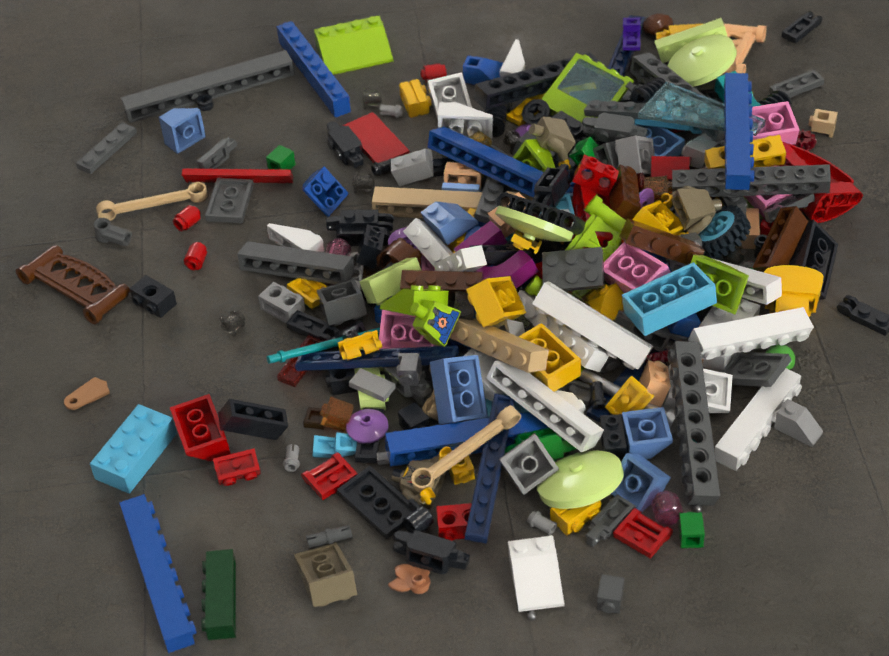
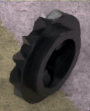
[522,99,550,124]

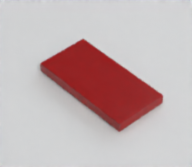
[342,112,410,163]

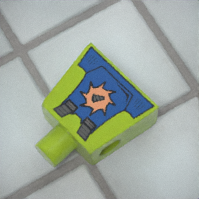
[410,300,461,347]

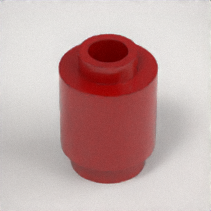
[420,63,447,83]
[173,205,201,231]
[184,242,207,270]

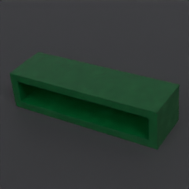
[201,549,236,640]

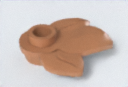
[388,564,430,594]

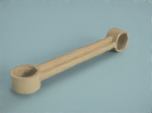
[96,182,207,221]
[411,405,521,493]

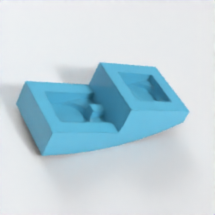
[312,432,357,458]

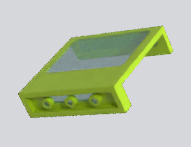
[541,53,634,122]

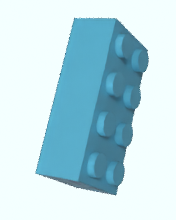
[622,262,717,336]
[90,404,177,494]

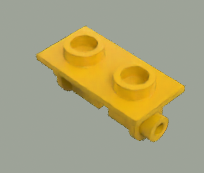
[338,330,382,361]

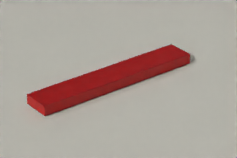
[182,169,294,183]

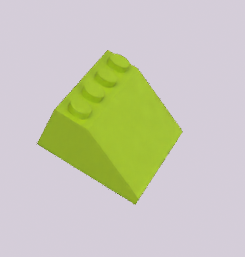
[314,16,394,75]

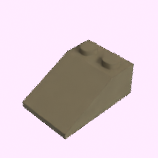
[294,542,358,607]

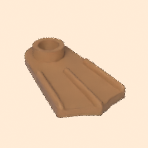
[64,377,110,410]

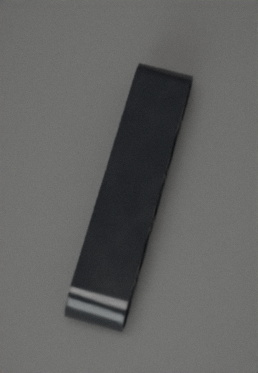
[496,193,585,235]

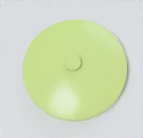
[668,35,737,87]
[495,206,573,242]
[537,450,624,509]

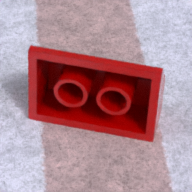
[170,394,231,461]

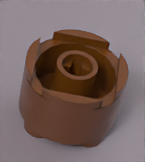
[377,238,422,269]

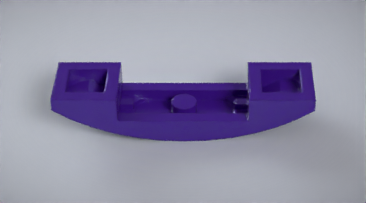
[623,18,641,51]

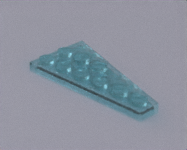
[638,81,765,136]

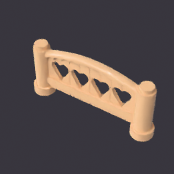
[720,24,766,76]

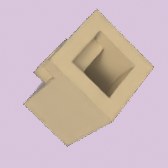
[808,109,838,138]

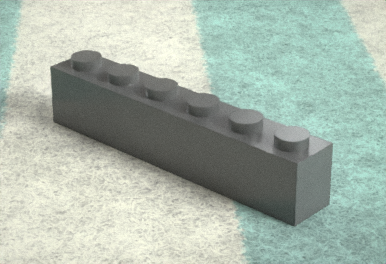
[237,241,354,284]

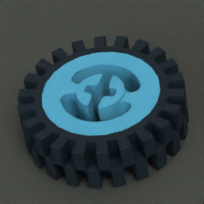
[698,205,751,259]

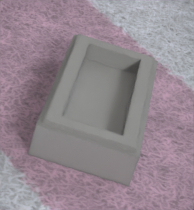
[349,368,395,402]

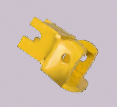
[764,265,824,317]

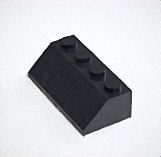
[788,220,838,300]

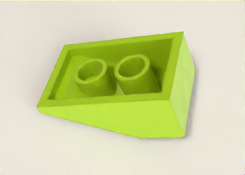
[513,139,555,172]
[691,255,749,314]
[380,285,449,316]

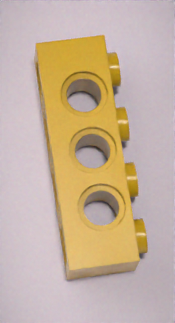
[704,135,786,169]

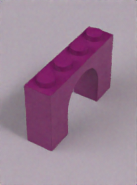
[454,220,539,289]

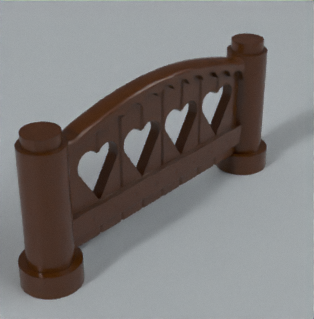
[16,245,130,325]

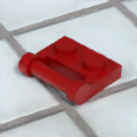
[301,452,358,500]
[613,508,673,559]

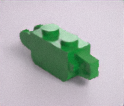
[504,428,576,462]

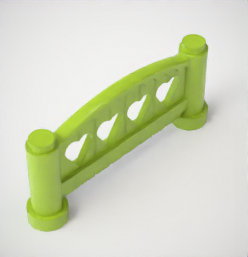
[524,195,626,299]

